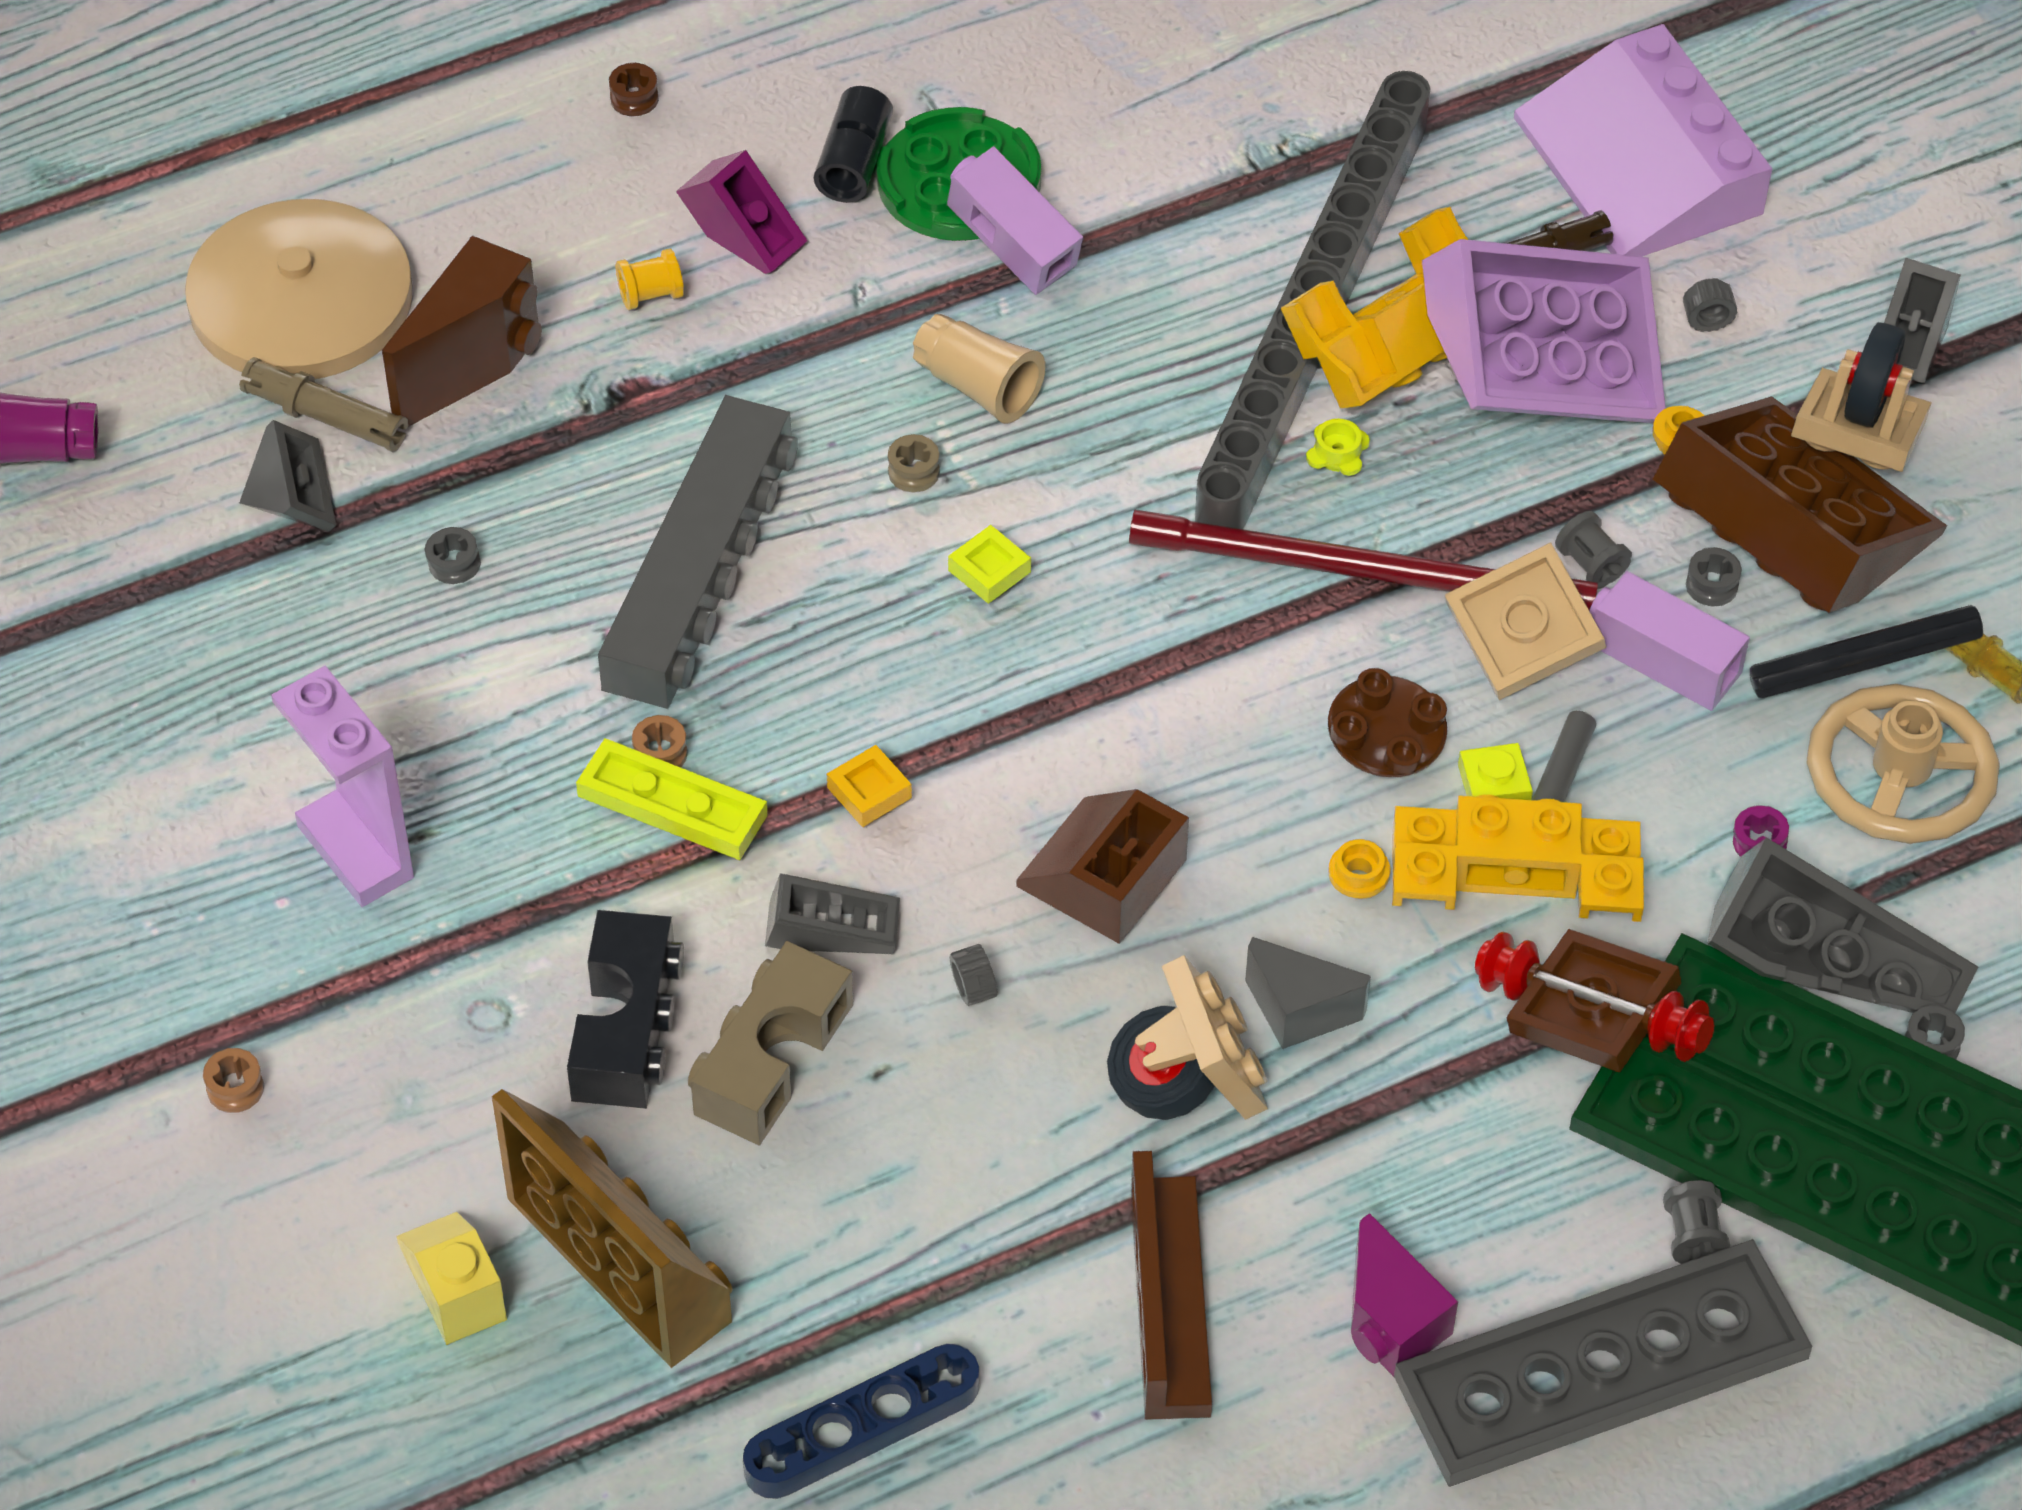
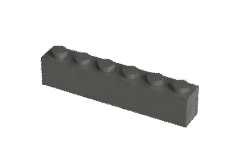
[598,395,798,709]

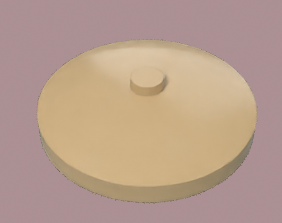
[185,199,413,379]

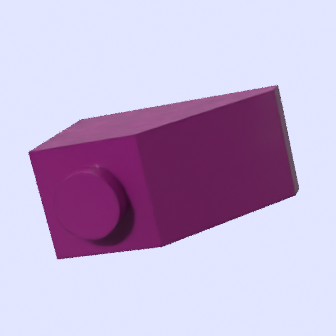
[676,150,808,274]
[1351,1213,1458,1377]

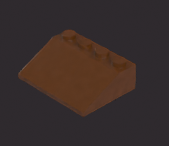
[1652,396,1947,613]

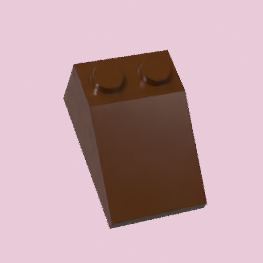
[382,235,542,429]

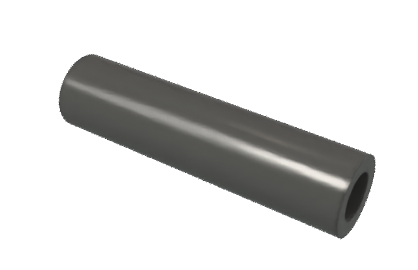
[1532,711,1596,802]

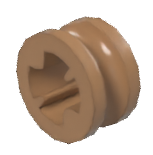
[632,715,687,768]
[203,1048,264,1113]

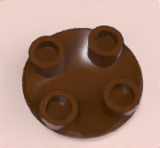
[1328,668,1447,777]

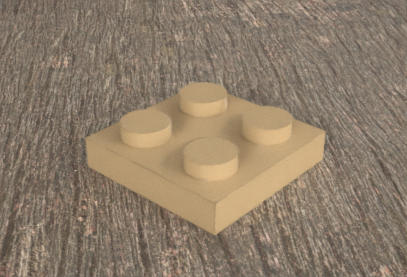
[1445,542,1606,700]

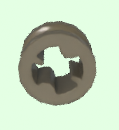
[888,434,940,493]

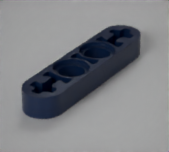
[743,1344,979,1499]

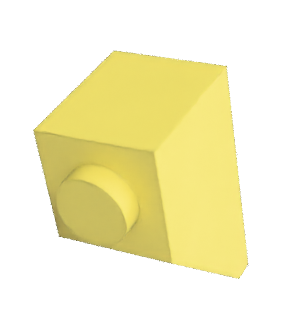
[396,1212,507,1345]

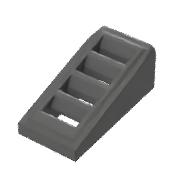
[765,873,900,954]

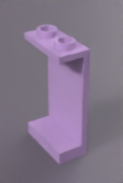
[271,665,414,907]

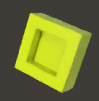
[948,525,1031,604]
[1458,743,1533,800]

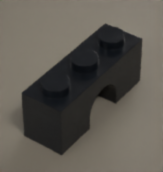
[567,910,684,1109]

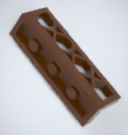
[1131,1151,1212,1420]

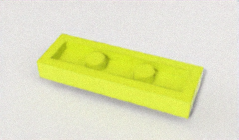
[576,738,768,860]

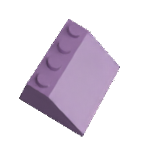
[1514,24,1772,257]
[1422,239,1666,423]

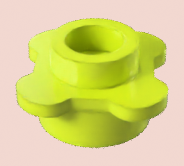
[1306,418,1370,476]

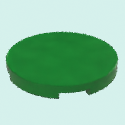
[877,107,1041,241]

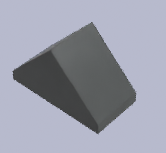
[1884,258,1961,383]
[1245,937,1371,1049]

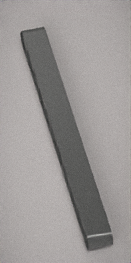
[1195,71,1430,529]

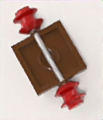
[1475,929,1714,1073]

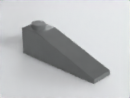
[1707,837,1979,1013]

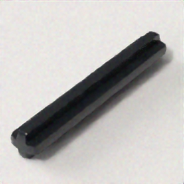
[1750,605,1983,698]

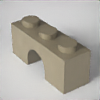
[688,941,853,1146]

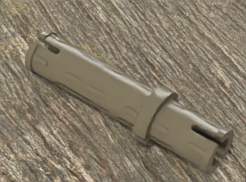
[239,357,408,452]

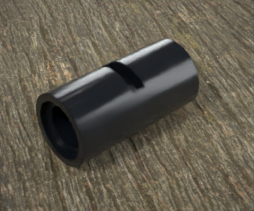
[813,86,893,203]

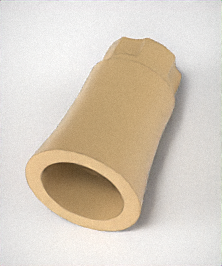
[913,314,1046,424]

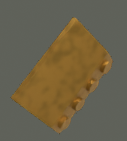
[492,1089,732,1368]

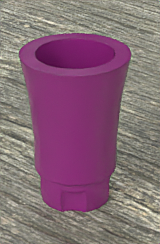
[0,392,99,464]

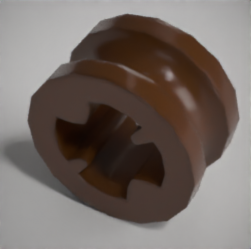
[609,62,659,117]

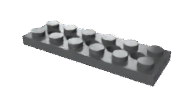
[1394,1239,1813,1487]

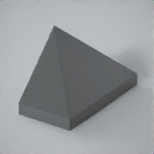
[239,420,336,532]

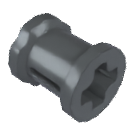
[1555,511,1632,589]
[1663,1180,1730,1264]

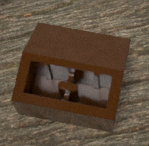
[1016,789,1189,944]

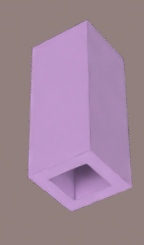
[947,146,1083,295]
[1589,571,1750,711]

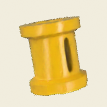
[615,248,684,310]

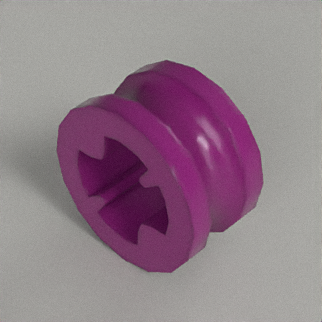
[1733,805,1789,857]

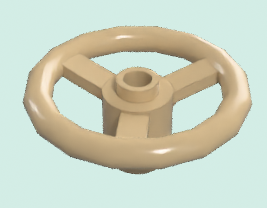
[1806,684,2000,844]

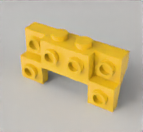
[1281,207,1468,409]
[1392,795,1644,922]

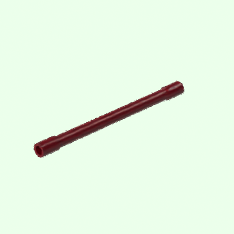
[1129,509,1598,611]

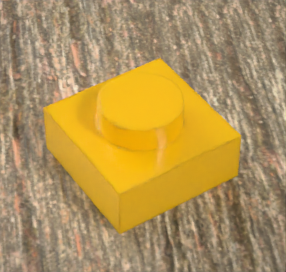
[827,745,912,828]

